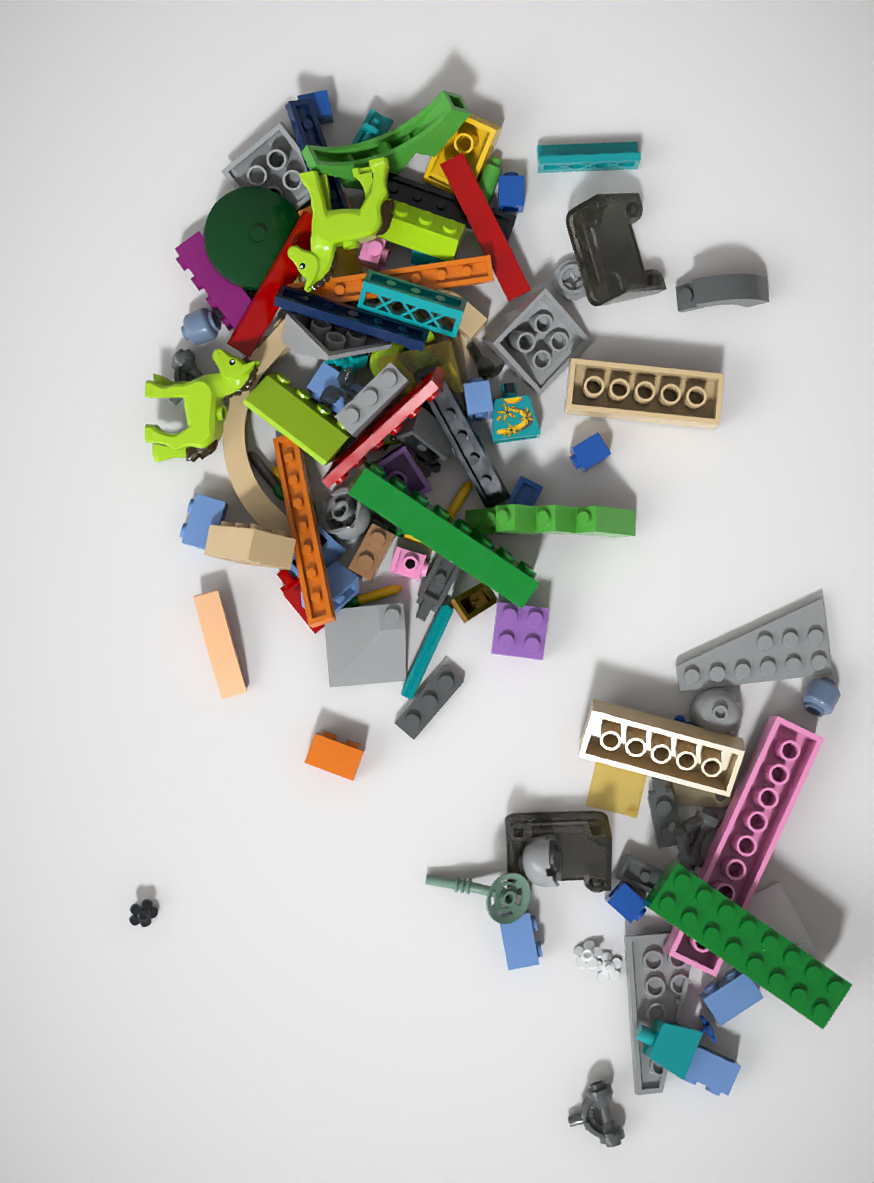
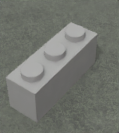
[335,362,415,439]

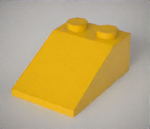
[422,113,502,195]

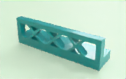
[537,142,641,173]
[357,270,467,338]

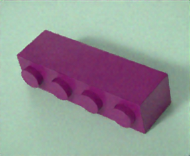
[175,231,251,331]

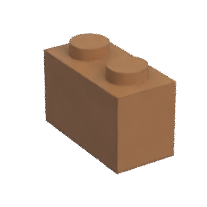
[348,523,396,582]

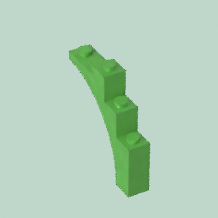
[302,90,471,191]
[465,504,636,538]

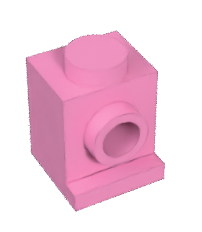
[359,237,392,271]
[389,547,430,581]

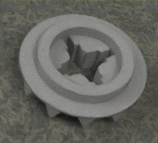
[553,260,593,301]

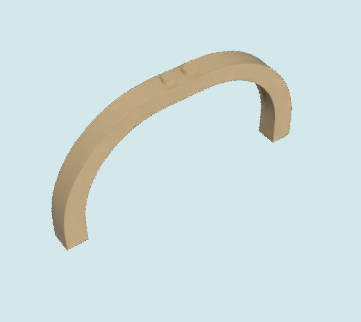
[223,273,488,538]

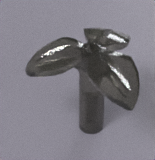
[466,342,505,383]
[320,367,359,405]

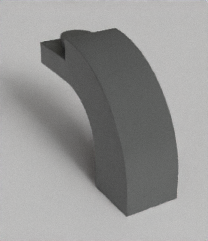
[676,274,770,312]

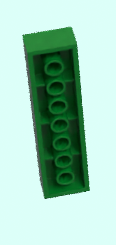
[347,461,540,609]
[642,860,852,1029]

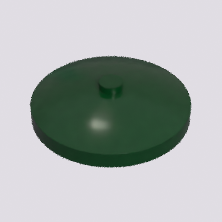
[203,187,300,290]

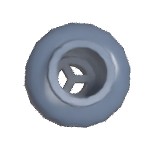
[181,308,221,345]
[802,677,841,717]

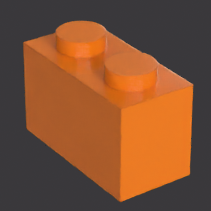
[304,730,365,781]

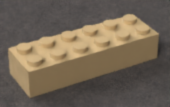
[564,358,725,429]
[579,699,745,797]

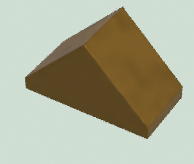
[450,582,497,624]

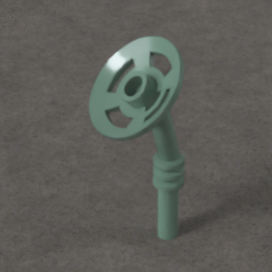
[425,872,531,924]

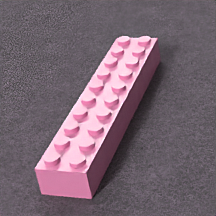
[663,716,824,977]

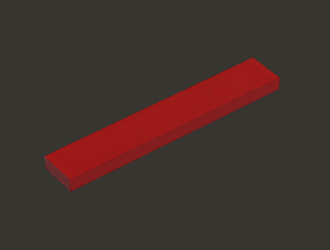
[440,153,531,302]
[227,211,313,358]

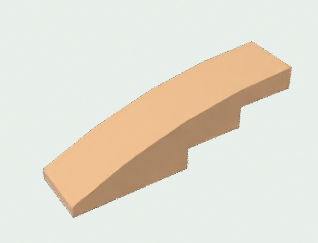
[193,589,247,699]

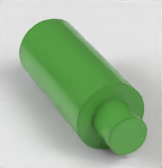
[478,157,502,205]

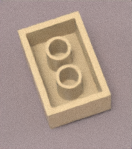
[204,521,296,570]

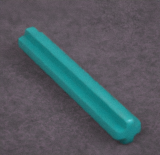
[401,604,453,699]

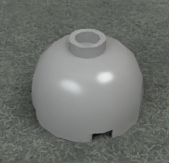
[319,487,371,540]
[689,687,742,735]
[519,834,563,887]

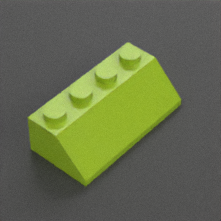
[361,198,467,261]
[243,372,353,466]

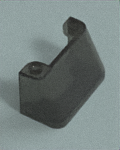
[566,193,667,307]
[505,811,612,895]

